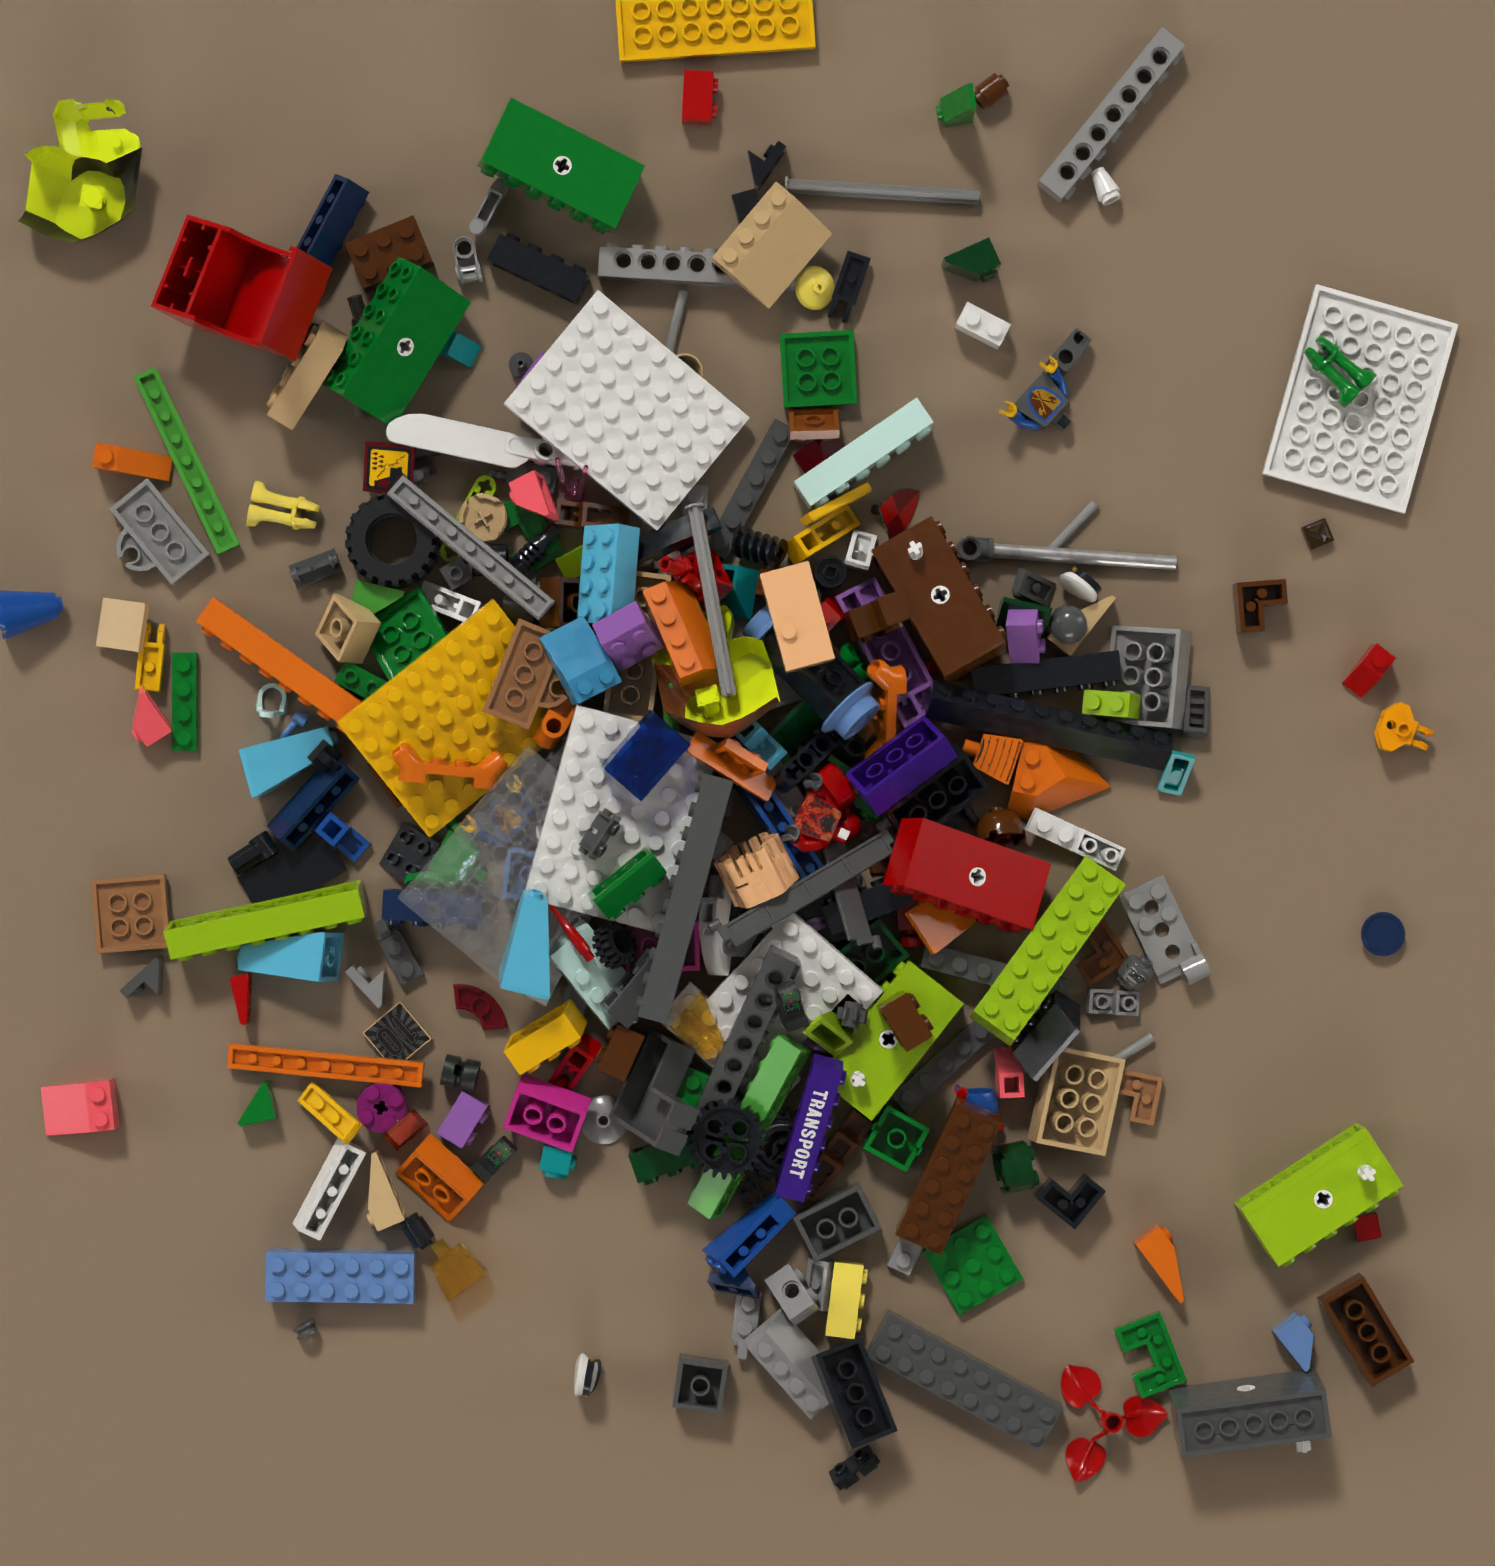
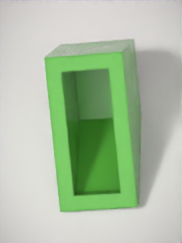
[351,580,407,615]

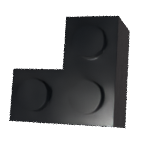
[1034,1173,1106,1230]

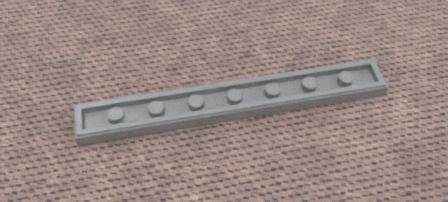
[387,475,555,621]

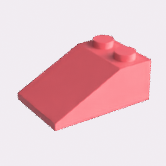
[41,1078,120,1136]

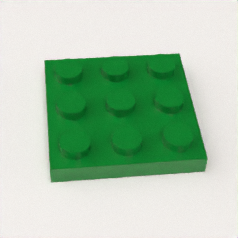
[780,330,857,409]
[370,587,448,680]
[922,1214,1023,1315]

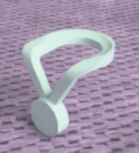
[256,683,288,718]

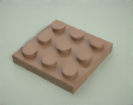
[91,874,170,954]

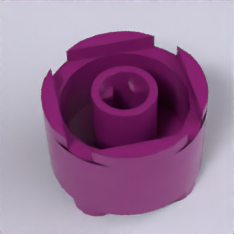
[356,1083,409,1133]

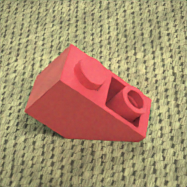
[994,1046,1025,1098]

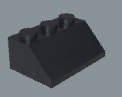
[1012,990,1080,1082]

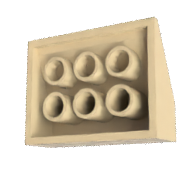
[712,182,833,309]
[1027,1046,1126,1156]

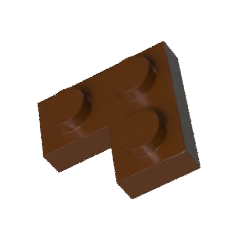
[1075,918,1129,986]

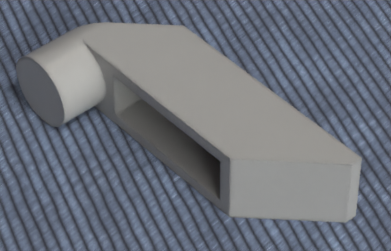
[469,178,509,236]

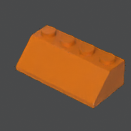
[642,581,717,687]

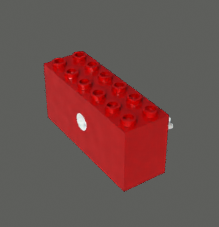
[883,818,1051,933]

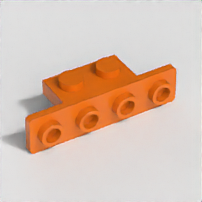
[686,731,776,802]

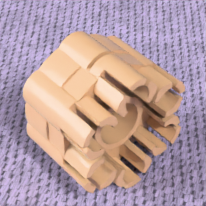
[713,832,800,909]

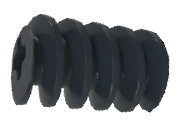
[732,526,788,568]

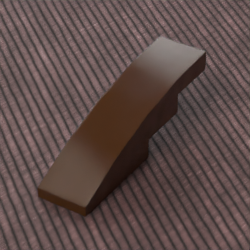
[805,1107,874,1204]

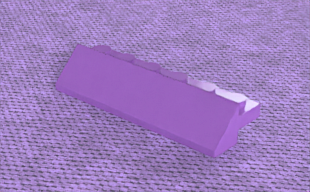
[834,577,933,728]

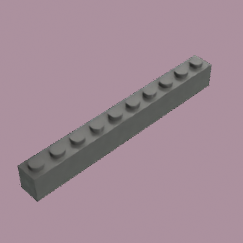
[635,773,734,1024]

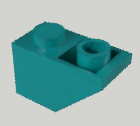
[722,564,759,619]

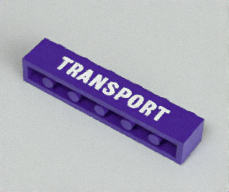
[775,1054,847,1203]

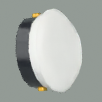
[1060,563,1102,603]
[574,1353,602,1397]

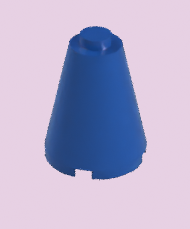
[0,590,64,639]

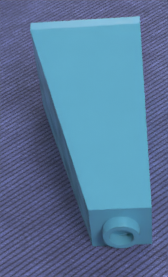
[239,726,339,798]
[498,889,550,1000]
[236,932,345,982]

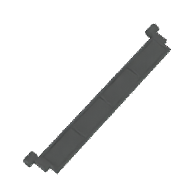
[802,756,883,950]
[707,818,894,948]

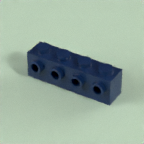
[296,174,370,267]
[267,759,360,851]

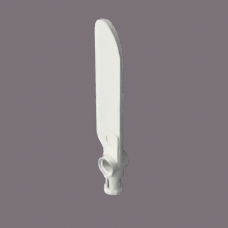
[386,414,579,470]

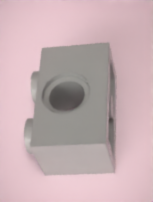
[764,1264,820,1325]

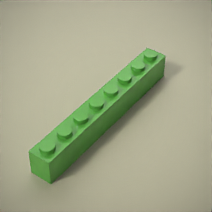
[687,1034,812,1219]

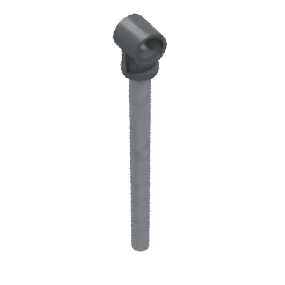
[956,536,1177,570]

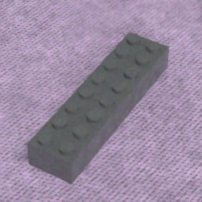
[866,1309,1063,1451]

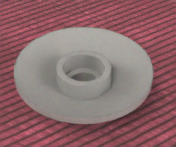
[581,1095,626,1144]

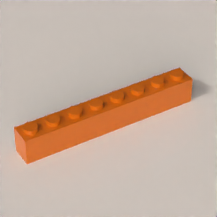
[196,598,362,733]

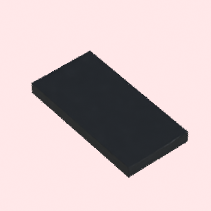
[237,832,347,904]

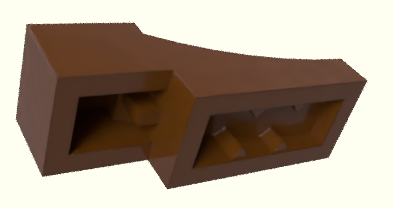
[548,499,629,529]

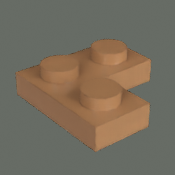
[1119,1069,1163,1126]

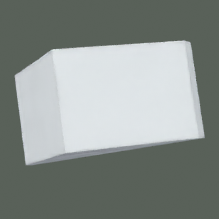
[844,529,877,572]

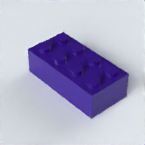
[845,715,958,816]

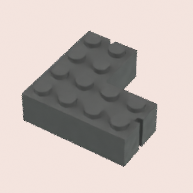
[609,1027,699,1156]

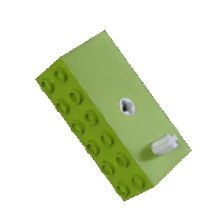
[830,959,964,1121]
[1234,1122,1404,1267]

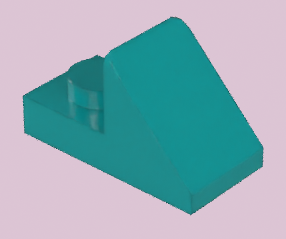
[440,332,482,368]
[1157,750,1196,796]

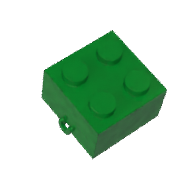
[862,1103,930,1172]

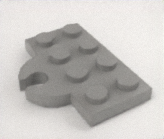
[110,478,211,585]

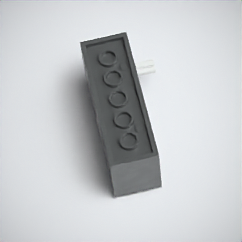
[1168,1369,1332,1458]

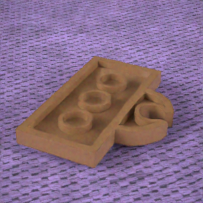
[482,618,568,730]

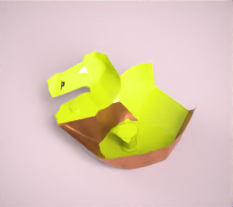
[651,605,780,739]

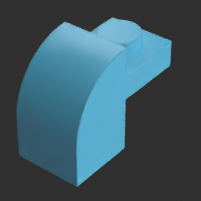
[735,721,788,770]

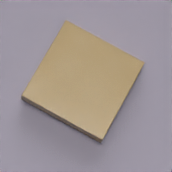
[96,597,150,653]

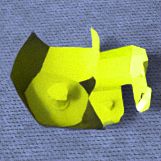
[18,99,142,243]

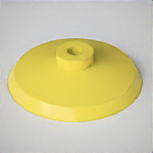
[795,266,835,310]

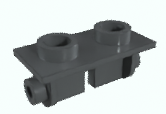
[289,548,343,589]
[578,808,622,860]

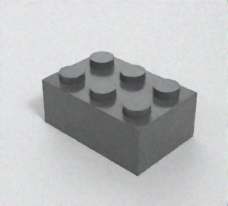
[793,1182,882,1262]

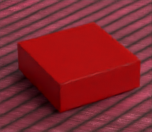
[1353,1212,1382,1242]

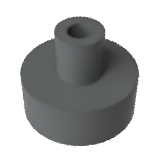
[509,352,534,378]

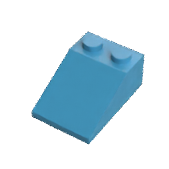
[539,616,622,705]

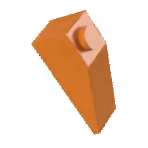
[92,443,173,482]
[1133,1224,1184,1304]

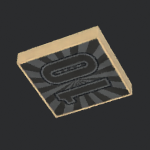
[363,1001,432,1060]

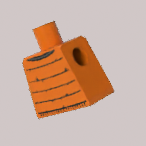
[962,734,1023,785]

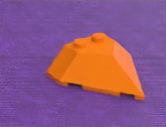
[1006,740,1111,820]

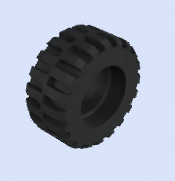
[345,493,442,589]

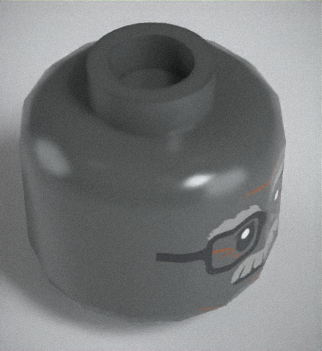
[1117,954,1154,991]

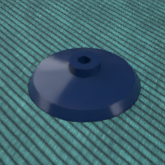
[1361,912,1405,956]

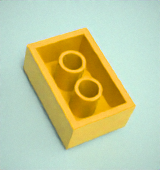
[503,999,587,1075]

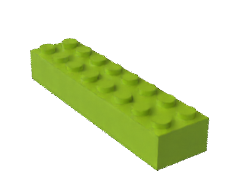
[970,856,1126,1046]
[163,879,368,961]

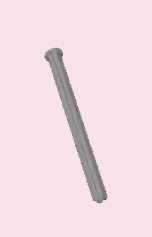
[785,176,980,205]
[685,503,736,697]

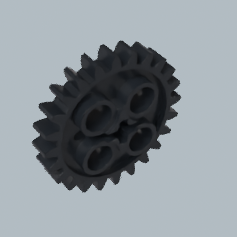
[687,1098,768,1180]

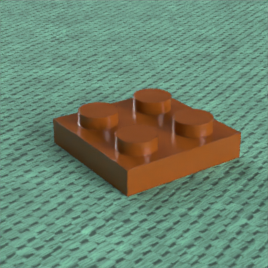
[789,407,840,442]

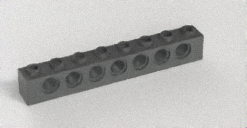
[695,945,800,1137]

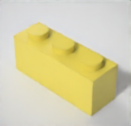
[825,1259,868,1339]

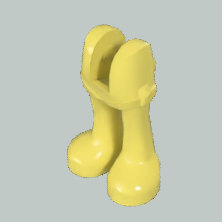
[246,480,320,530]

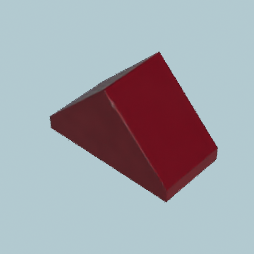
[793,438,845,473]

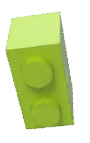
[1082,690,1141,719]

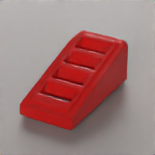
[229,972,252,1025]

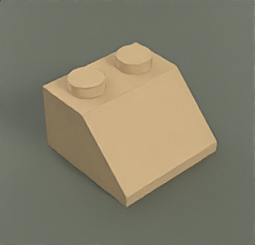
[315,594,381,664]

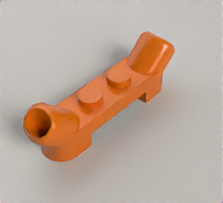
[864,659,907,759]
[533,686,581,749]
[392,743,508,789]

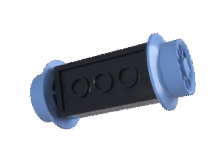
[742,605,880,740]

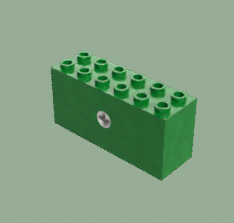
[477,98,645,234]
[322,257,471,425]

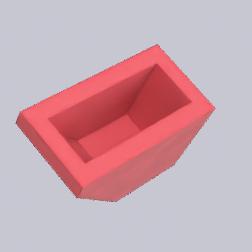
[509,470,559,521]
[131,686,172,747]

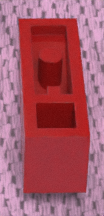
[548,1033,603,1091]

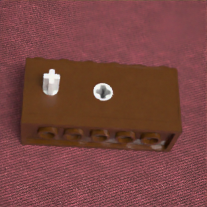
[871,516,1008,684]

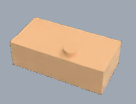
[760,561,835,673]

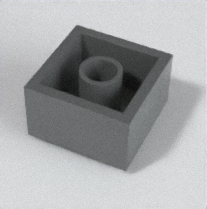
[672,1353,729,1414]

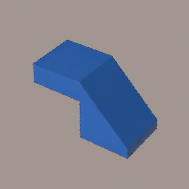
[315,812,371,862]

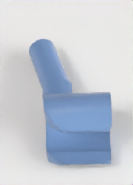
[280,711,310,738]

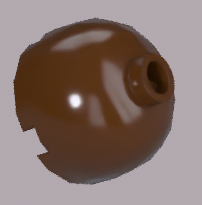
[976,807,1027,848]

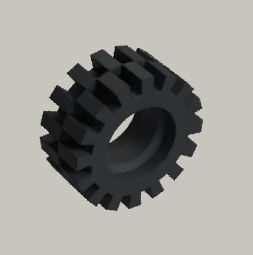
[592,921,637,969]

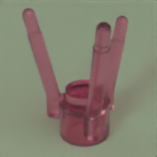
[555,457,588,502]

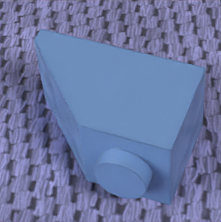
[1272,1311,1314,1372]

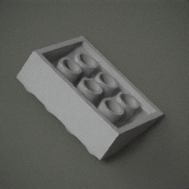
[1104,625,1192,730]

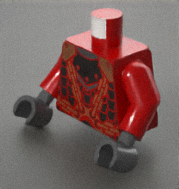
[782,773,850,852]

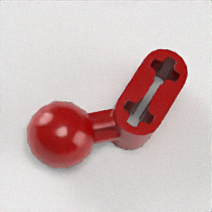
[809,762,862,842]

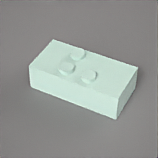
[549,919,626,1030]

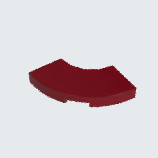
[453,984,508,1030]

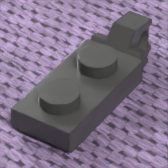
[375,919,424,986]

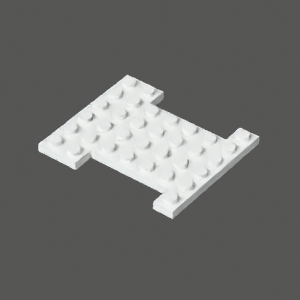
[662,913,883,1095]

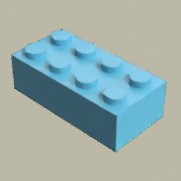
[577,523,640,627]

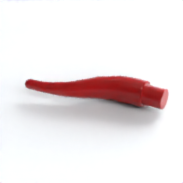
[549,904,595,962]

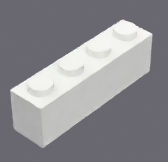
[292,1138,366,1241]

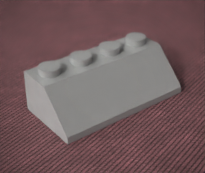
[744,1308,829,1419]

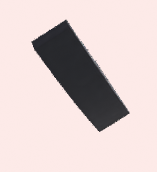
[637,507,722,567]

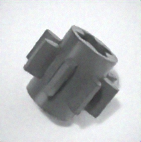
[836,1001,868,1030]

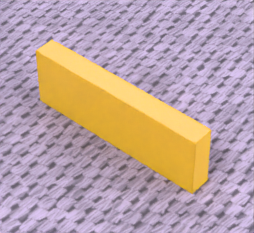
[800,482,872,526]
[297,1081,363,1144]

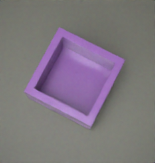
[592,601,664,672]

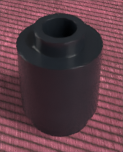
[400,1212,435,1250]

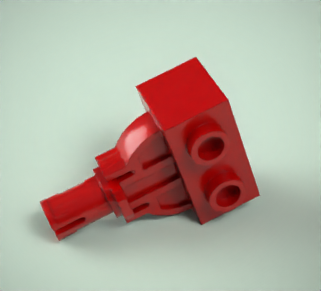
[659,549,734,603]

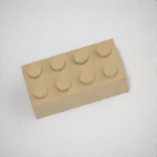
[266,320,348,430]

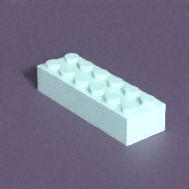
[793,398,933,510]

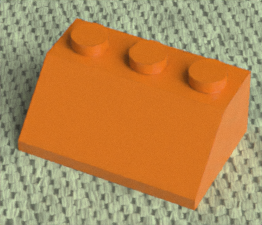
[395,1133,485,1222]

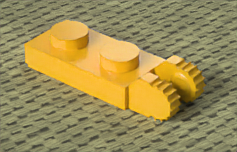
[135,622,166,693]

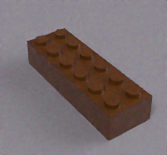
[895,1096,1002,1255]

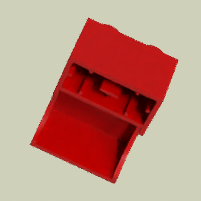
[150,214,333,361]

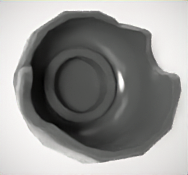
[1049,605,1087,644]

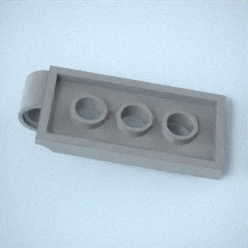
[1118,875,1212,986]

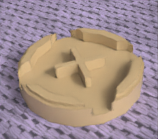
[458,493,508,543]

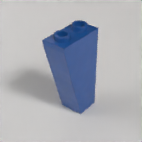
[702,1192,796,1277]

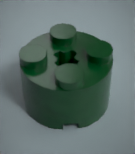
[992,1140,1039,1195]

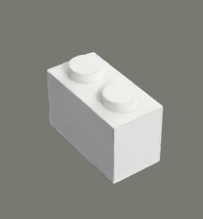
[954,302,1011,350]

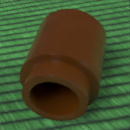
[974,73,1009,109]

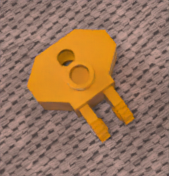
[1373,702,1434,752]

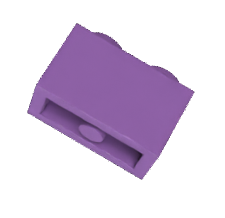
[1006,609,1046,663]
[437,1090,490,1148]

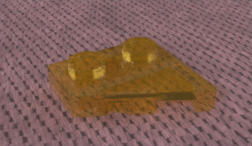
[670,991,724,1060]

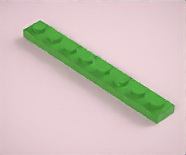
[133,366,240,555]

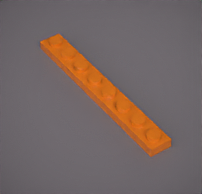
[227,1043,425,1088]

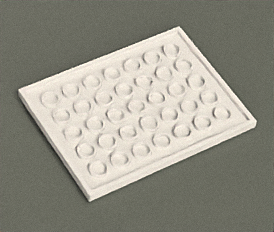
[1262,284,1458,514]
[503,290,750,531]
[525,704,713,932]

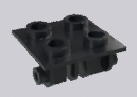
[379,822,441,887]

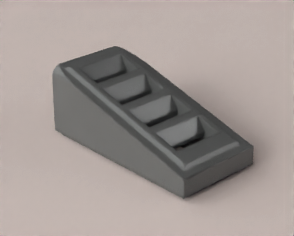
[1181,685,1210,739]

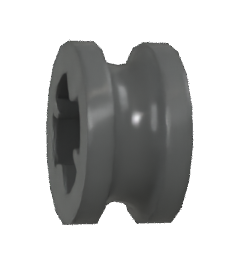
[293,1319,318,1341]

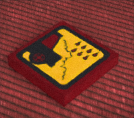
[363,441,416,493]

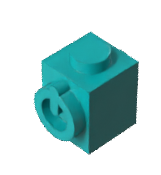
[539,1143,577,1179]

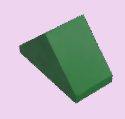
[237,1080,278,1126]

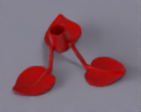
[1060,1364,1168,1482]

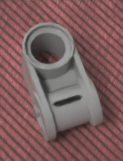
[453,237,484,286]

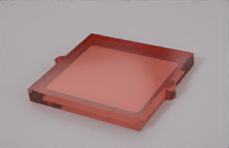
[383,1108,428,1151]

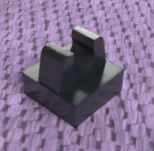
[307,739,343,774]

